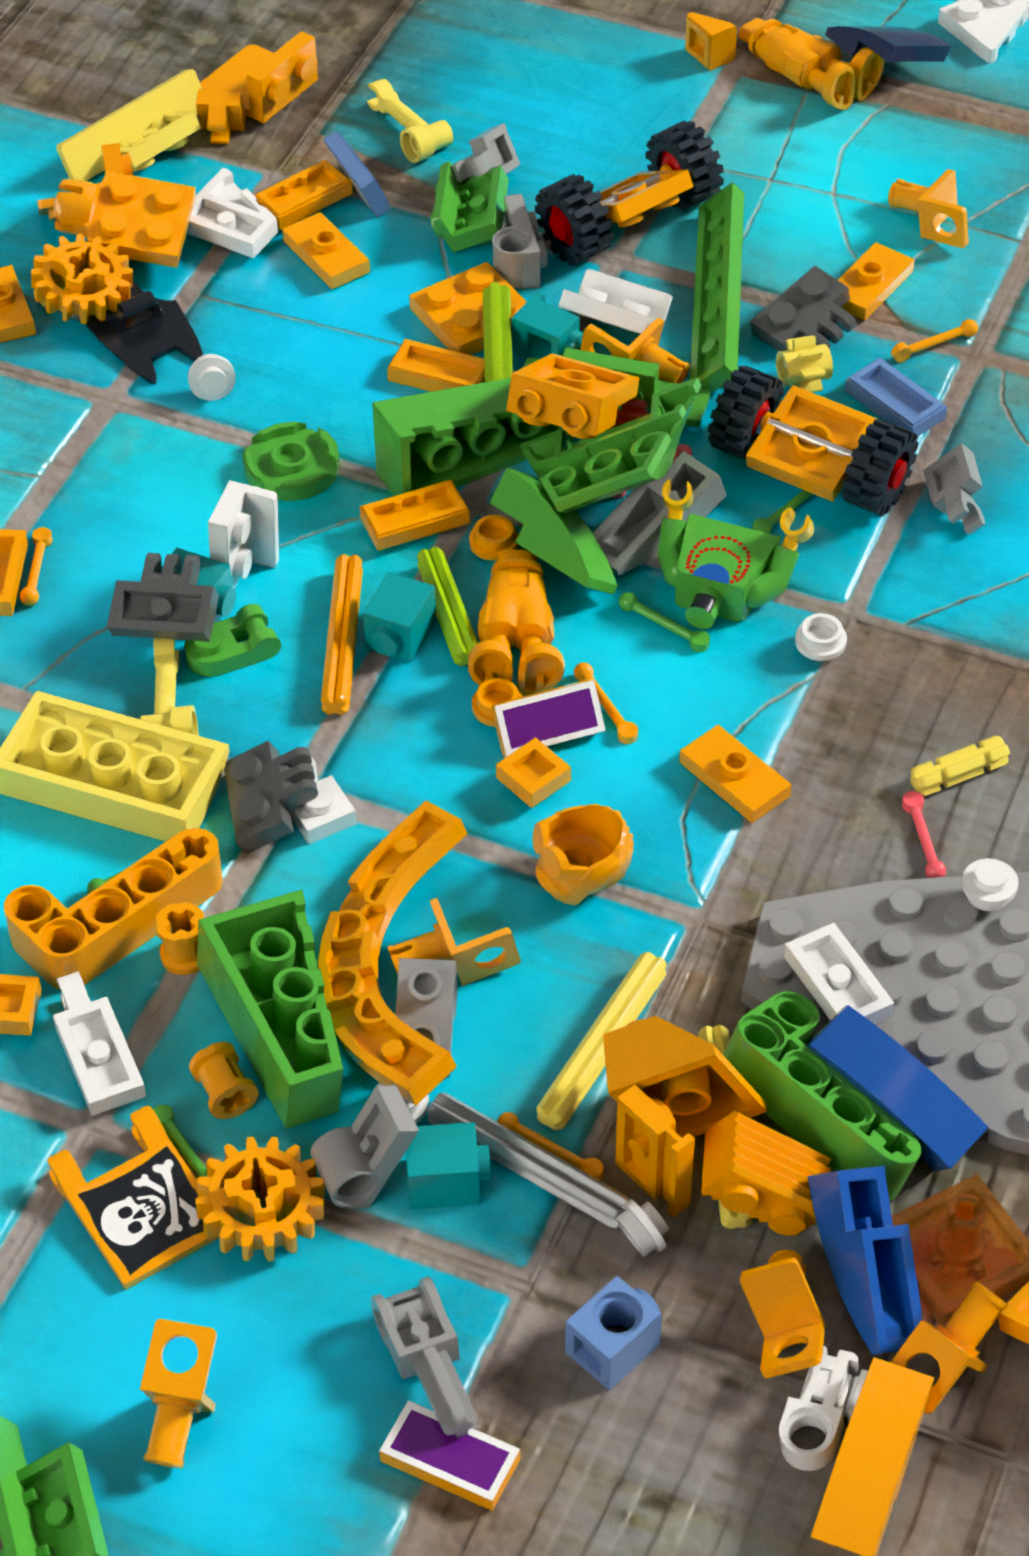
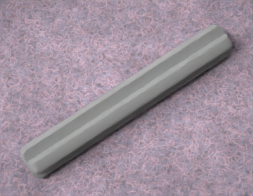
[427,1093,630,1228]

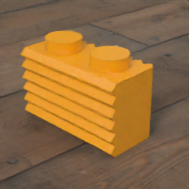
[701,1111,831,1236]

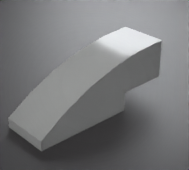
[593,451,727,575]

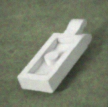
[53,971,146,1116]

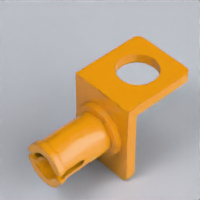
[888,169,969,248]
[580,317,690,384]
[387,898,521,986]
[739,1249,825,1378]
[890,1281,1008,1414]
[140,1319,217,1469]

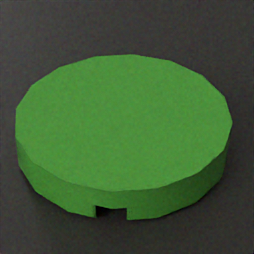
[242,422,340,501]

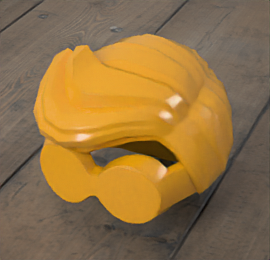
[532,804,634,906]

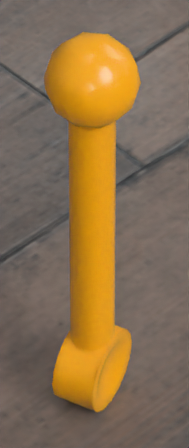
[891,319,978,363]
[19,527,53,606]
[573,662,638,744]
[496,1112,604,1180]

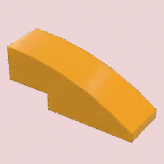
[811,1357,935,1556]

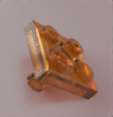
[892,1174,1029,1326]

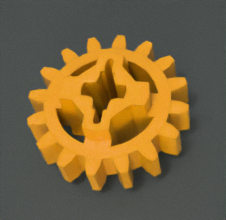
[31,233,133,324]
[195,1136,325,1261]

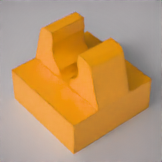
[196,89,246,145]

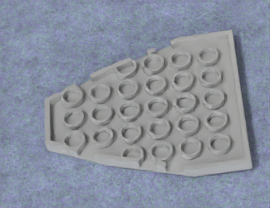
[741,872,1029,1155]

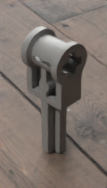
[370,1276,478,1438]

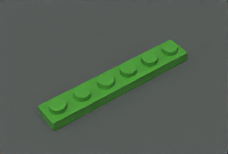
[690,182,744,394]

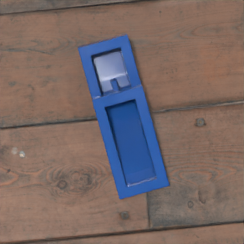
[807,1005,989,1171]
[807,1166,923,1355]

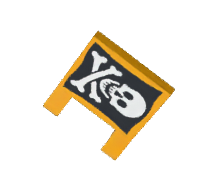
[47,1106,219,1290]

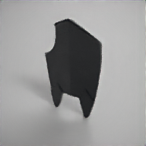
[77,280,203,384]

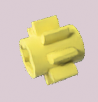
[776,335,833,393]

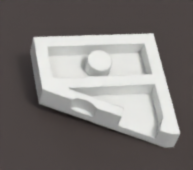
[938,0,1029,64]
[187,168,278,258]

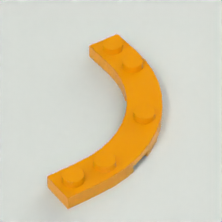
[318,800,468,1106]

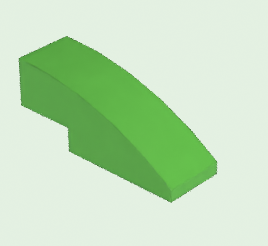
[489,467,618,594]

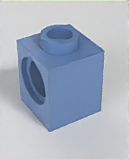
[565,1276,662,1391]

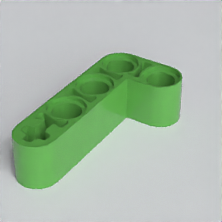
[723,991,921,1202]

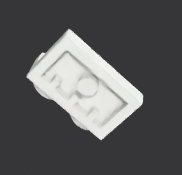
[558,269,672,334]
[208,480,279,588]

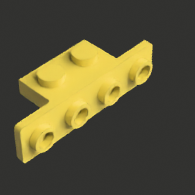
[56,69,203,181]

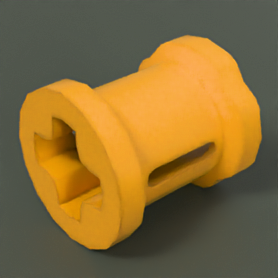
[156,902,204,975]
[188,1042,259,1120]

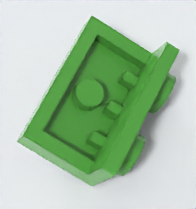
[430,162,509,253]

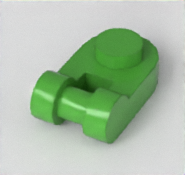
[184,604,282,677]

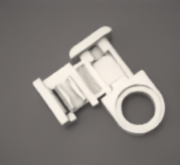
[779,1346,868,1471]

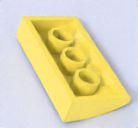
[0,691,230,842]

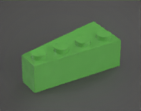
[372,378,573,496]
[196,889,343,1129]

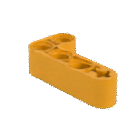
[4,828,223,989]

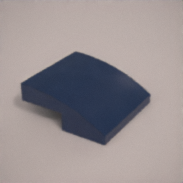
[825,26,951,62]

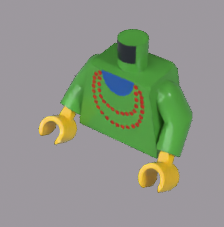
[657,479,814,629]

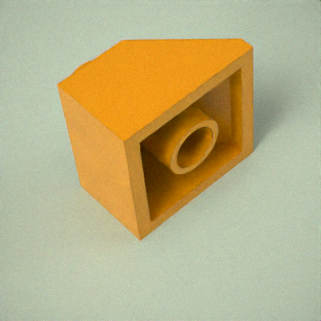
[603,1015,767,1138]

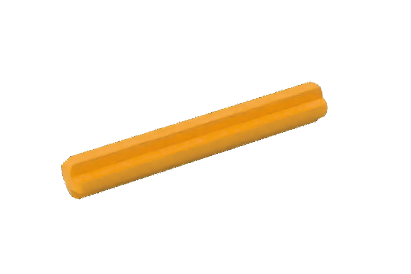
[321,554,363,716]

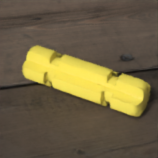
[909,736,1010,796]

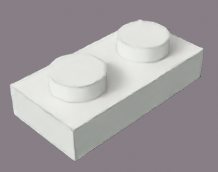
[784,922,894,1024]

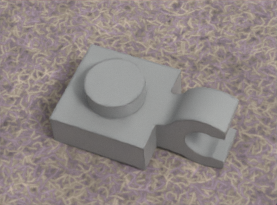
[451,123,521,183]
[923,443,985,535]

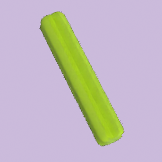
[483,282,513,382]
[417,546,478,667]

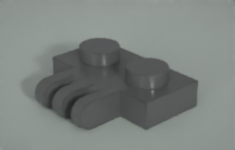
[750,266,857,352]
[106,553,219,642]
[224,741,318,854]

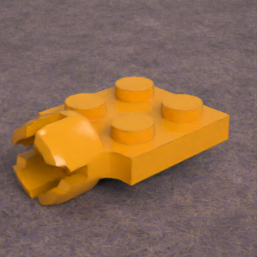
[54,171,195,268]

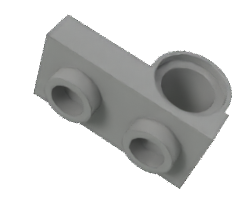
[492,194,547,290]
[395,958,457,1077]
[310,1085,419,1209]

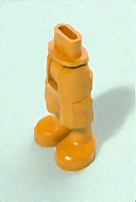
[738,18,885,110]
[468,549,565,695]

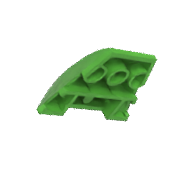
[519,377,701,514]

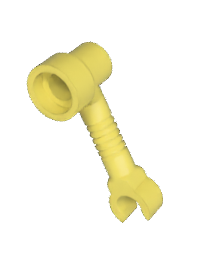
[367,79,453,163]
[140,638,199,736]

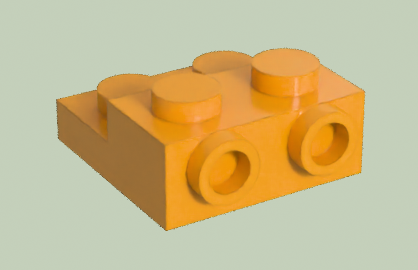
[506,353,640,439]

